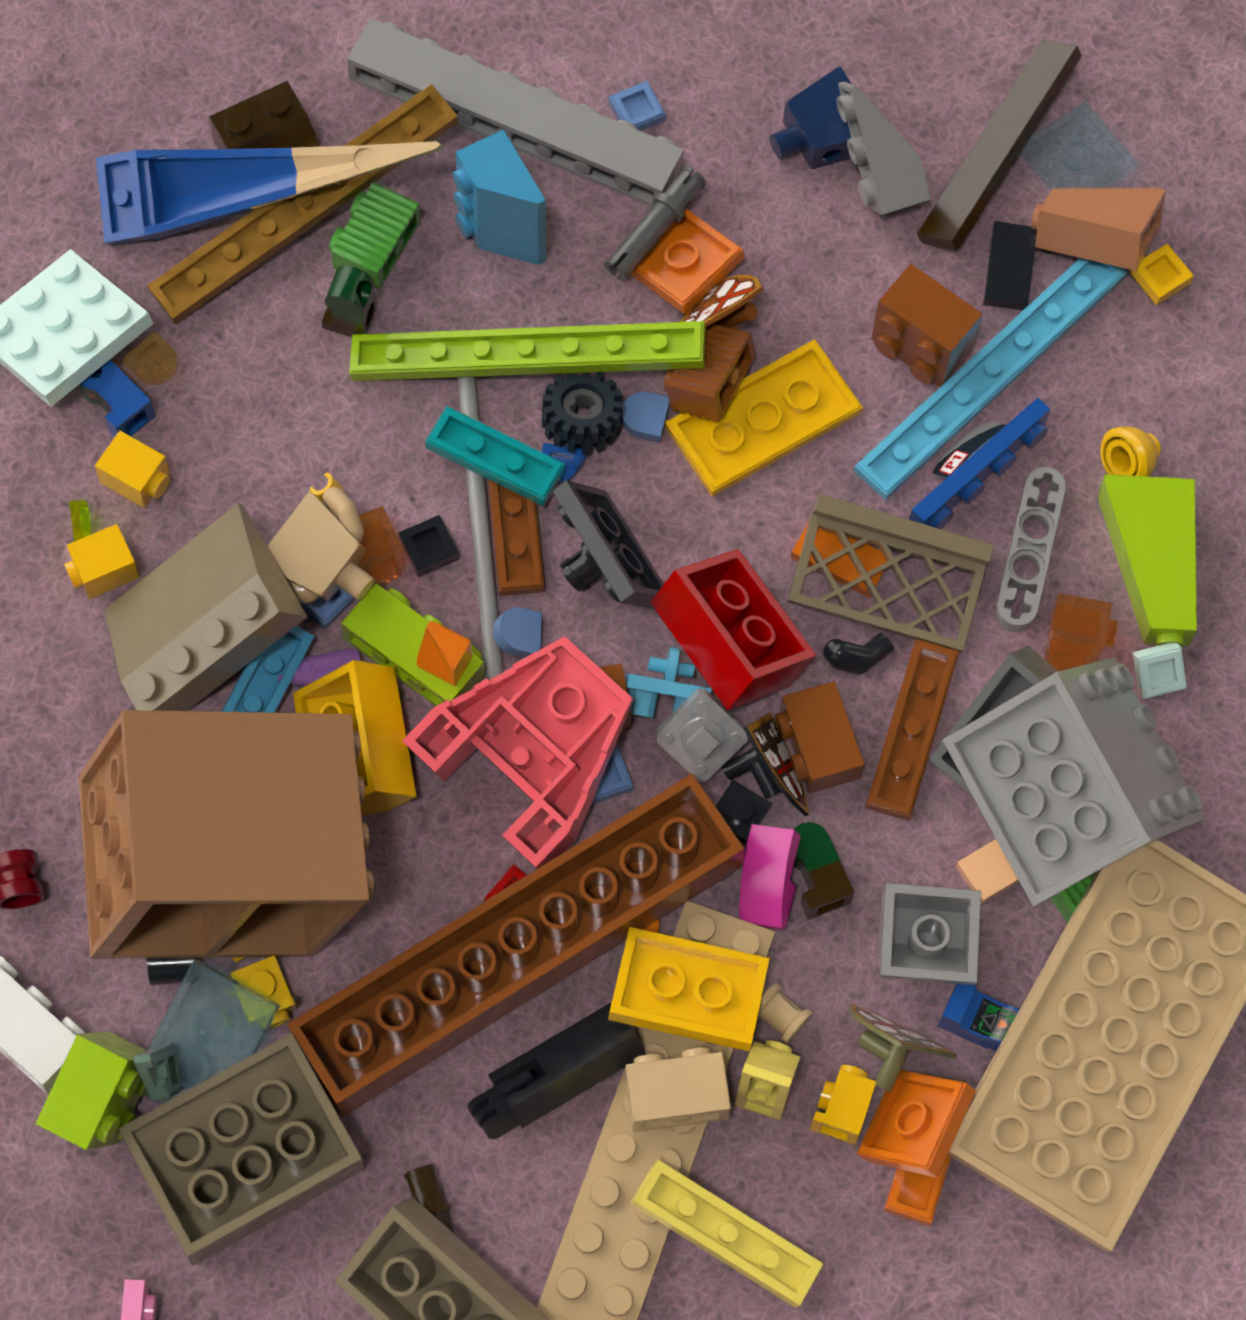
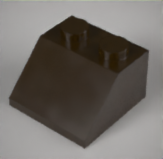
[209,81,320,149]

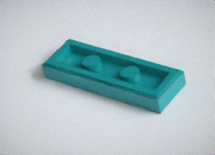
[425,406,565,506]

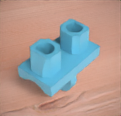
[625,647,711,718]

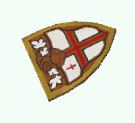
[680,275,764,330]

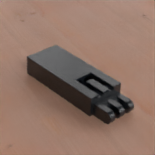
[467,1003,646,1139]

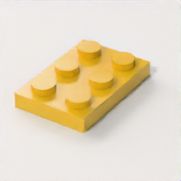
[608,927,770,1052]

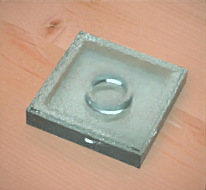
[1019,101,1139,191]

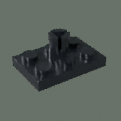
[553,480,664,609]

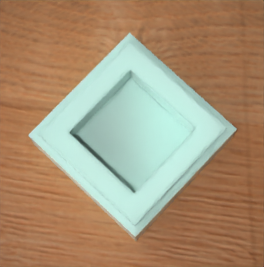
[1132,643,1187,699]

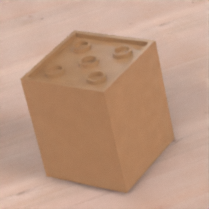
[78,710,374,959]

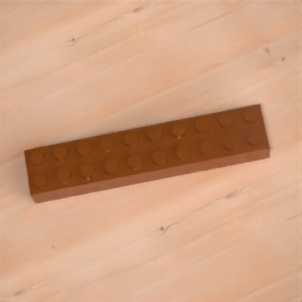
[287,774,744,1117]

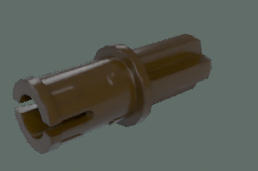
[404,1164,454,1233]

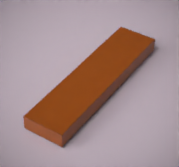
[865,638,959,821]

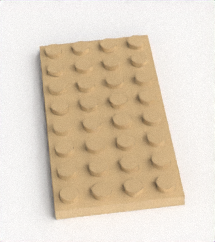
[948,840,1246,1252]

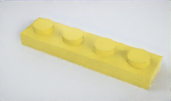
[630,1160,823,1308]

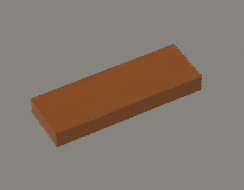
[488,479,544,596]

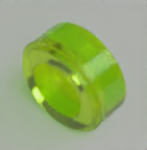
[68,499,91,542]

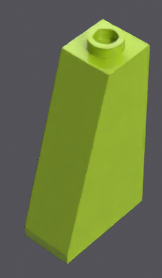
[1098,474,1197,648]

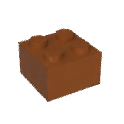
[871,263,983,388]

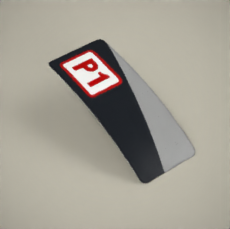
[933,421,1006,478]

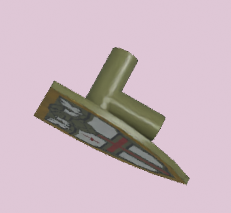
[848,1003,957,1092]

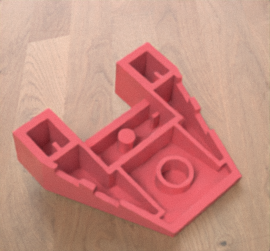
[402,636,633,869]

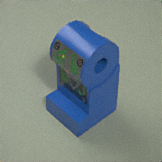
[79,360,155,437]
[937,984,1019,1051]

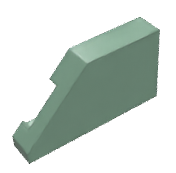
[133,1044,182,1100]

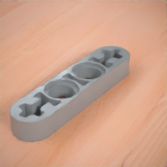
[995,467,1066,632]

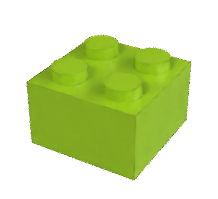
[35,1031,148,1150]

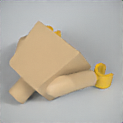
[267,472,375,604]

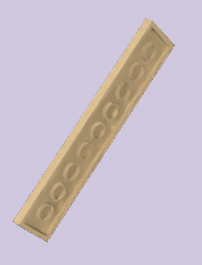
[537,901,775,1320]

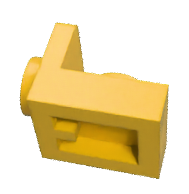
[230,955,296,1031]

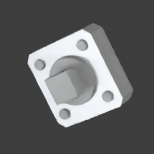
[656,689,748,782]

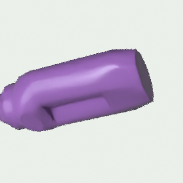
[277,649,361,687]

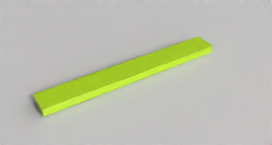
[349,321,706,381]

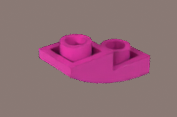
[739,824,801,931]

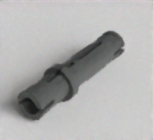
[604,166,706,282]

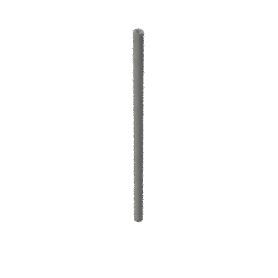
[457,377,503,680]

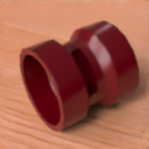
[0,849,44,910]

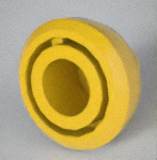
[1100,426,1161,477]

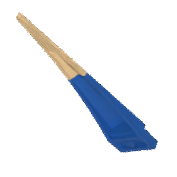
[96,141,445,246]

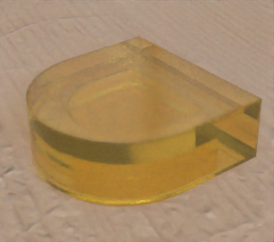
[122,331,177,385]

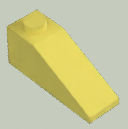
[735,1040,800,1120]

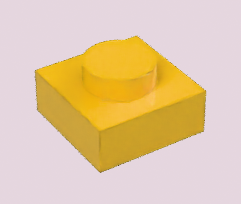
[1130,244,1194,306]

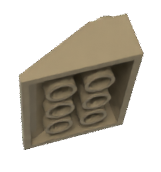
[104,503,308,711]
[118,1033,364,1266]

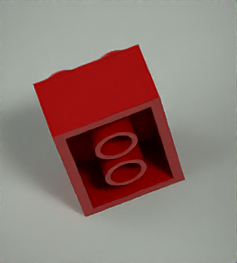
[650,549,816,711]

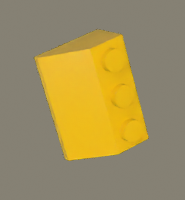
[293,660,417,816]

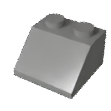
[878,883,981,985]

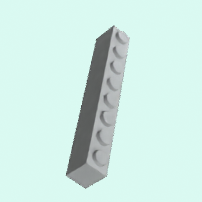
[347,18,684,207]

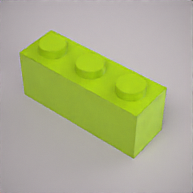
[341,583,485,706]

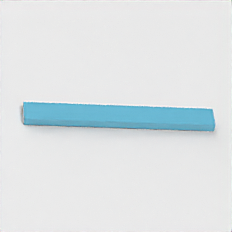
[854,258,1128,500]

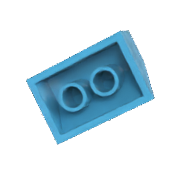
[452,130,546,265]

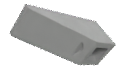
[836,82,931,215]

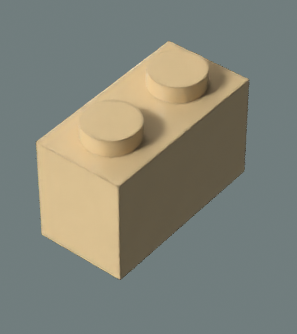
[625,1047,731,1132]

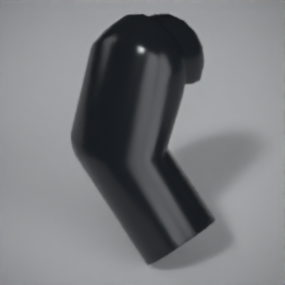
[823,632,894,675]

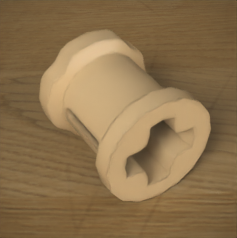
[757,982,813,1045]

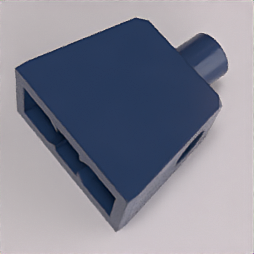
[769,66,852,169]

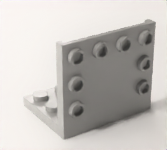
[942,657,1205,907]

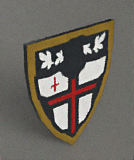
[722,712,809,817]

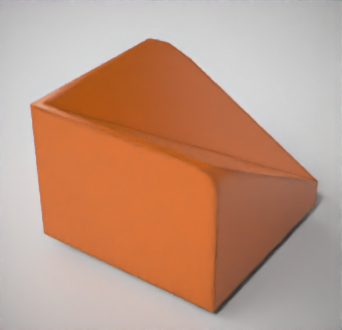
[417,621,472,686]

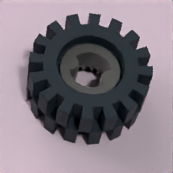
[541,372,624,455]

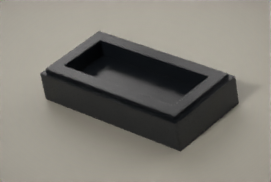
[983,221,1037,311]

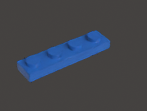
[909,397,1051,529]

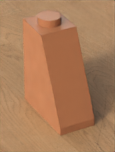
[1031,188,1166,271]

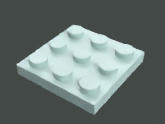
[0,249,154,407]

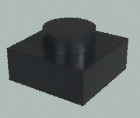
[398,515,459,577]
[715,780,772,845]

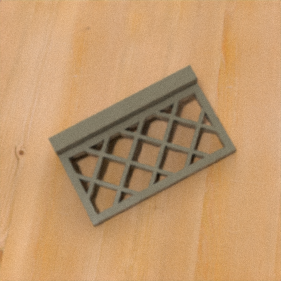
[787,493,994,653]

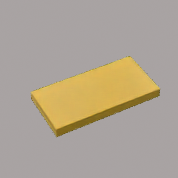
[665,339,863,497]

